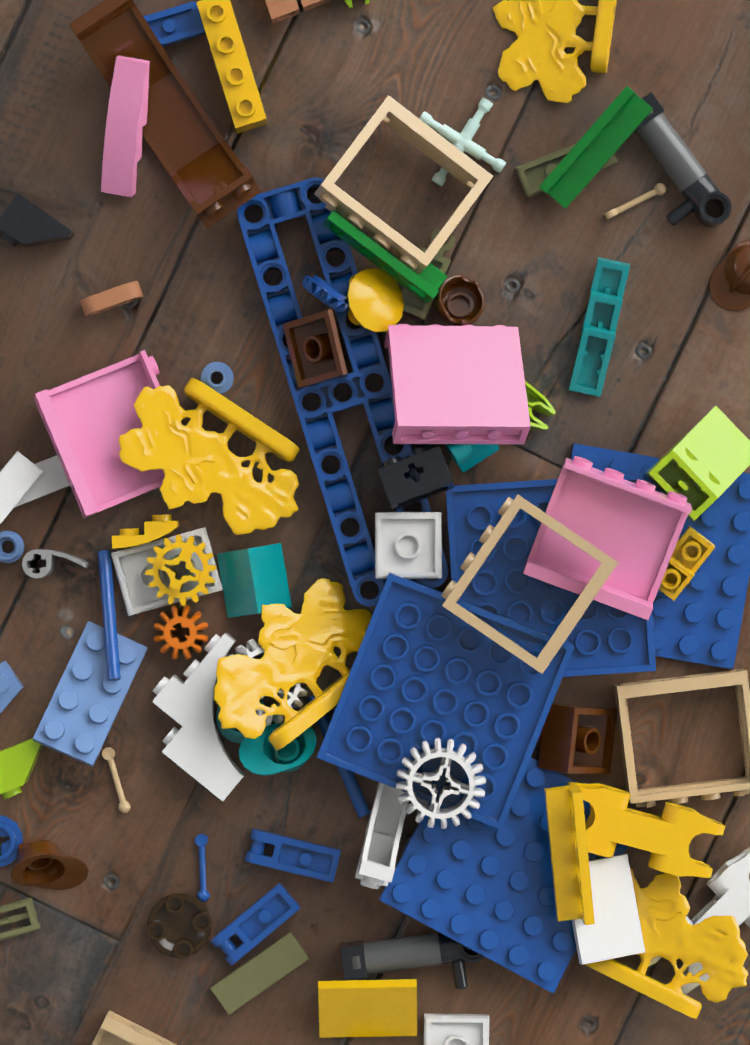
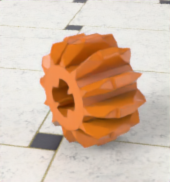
[154,605,209,660]

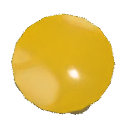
[347,268,404,332]

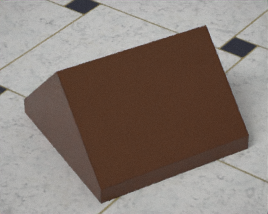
[283,309,348,388]

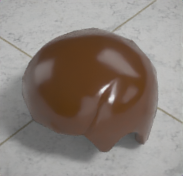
[435,274,485,326]

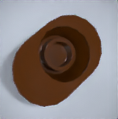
[710,239,750,311]
[11,840,89,890]

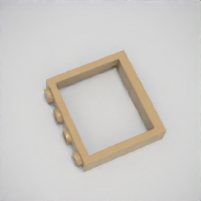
[314,95,493,274]
[441,494,619,674]
[614,669,750,808]

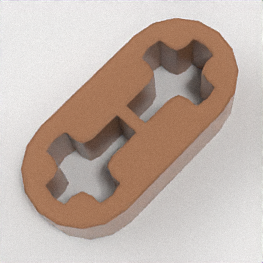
[80,281,143,317]

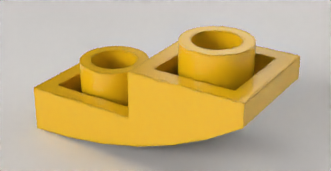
[112,514,179,549]
[659,526,715,601]

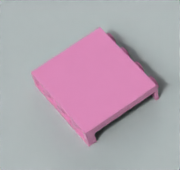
[384,324,530,444]
[33,350,182,518]
[523,456,692,620]

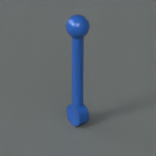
[195,833,210,902]

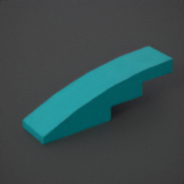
[569,257,630,397]

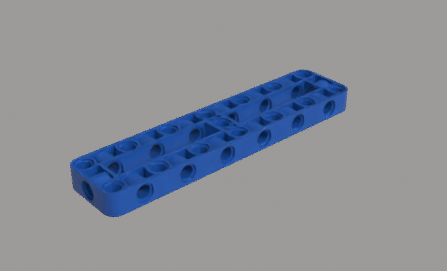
[237,177,449,607]

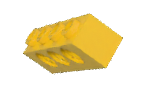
[196,0,268,134]

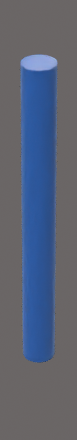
[98,550,121,681]
[307,695,371,818]

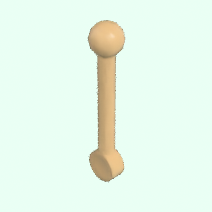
[604,183,667,220]
[102,747,131,813]

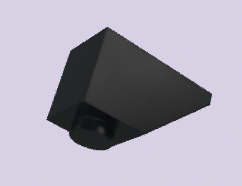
[0,193,75,247]

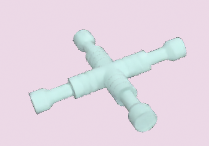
[419,98,507,187]

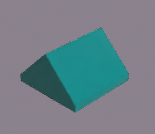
[217,543,292,618]

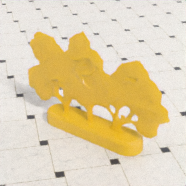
[492,0,617,103]
[119,378,300,535]
[214,578,372,751]
[584,868,748,1019]

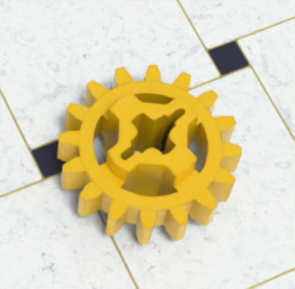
[145,534,217,606]

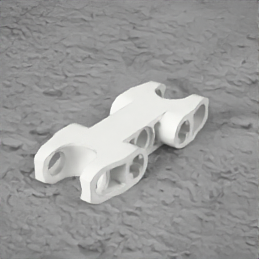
[649,847,750,995]

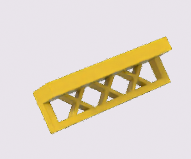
[544,785,595,925]

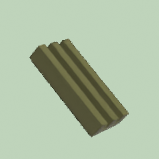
[0,896,41,940]

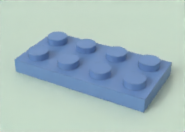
[33,621,148,767]

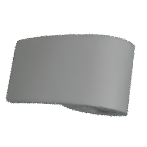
[22,549,89,579]

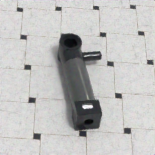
[634,92,731,227]
[340,932,485,989]

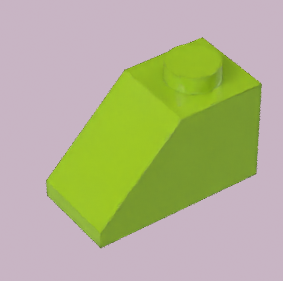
[0,738,43,799]

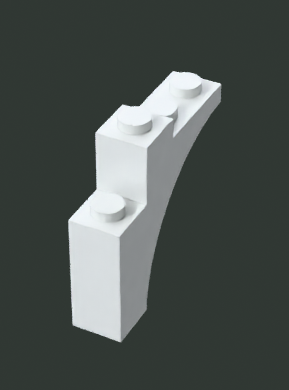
[152,632,245,802]
[355,782,409,889]

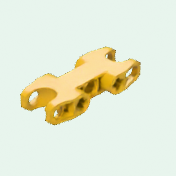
[567,782,725,878]

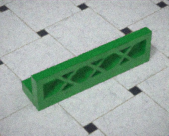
[539,86,653,209]
[322,211,448,304]

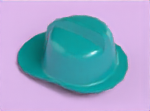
[239,720,317,776]

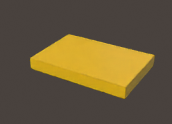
[318,979,417,1038]

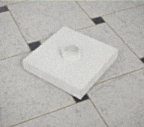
[375,512,442,579]

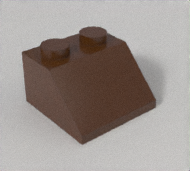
[538,703,617,774]

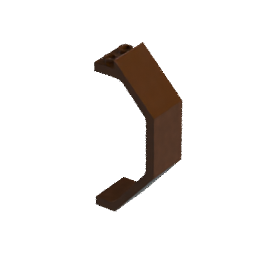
[69,0,262,229]

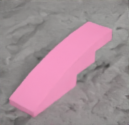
[101,55,150,198]

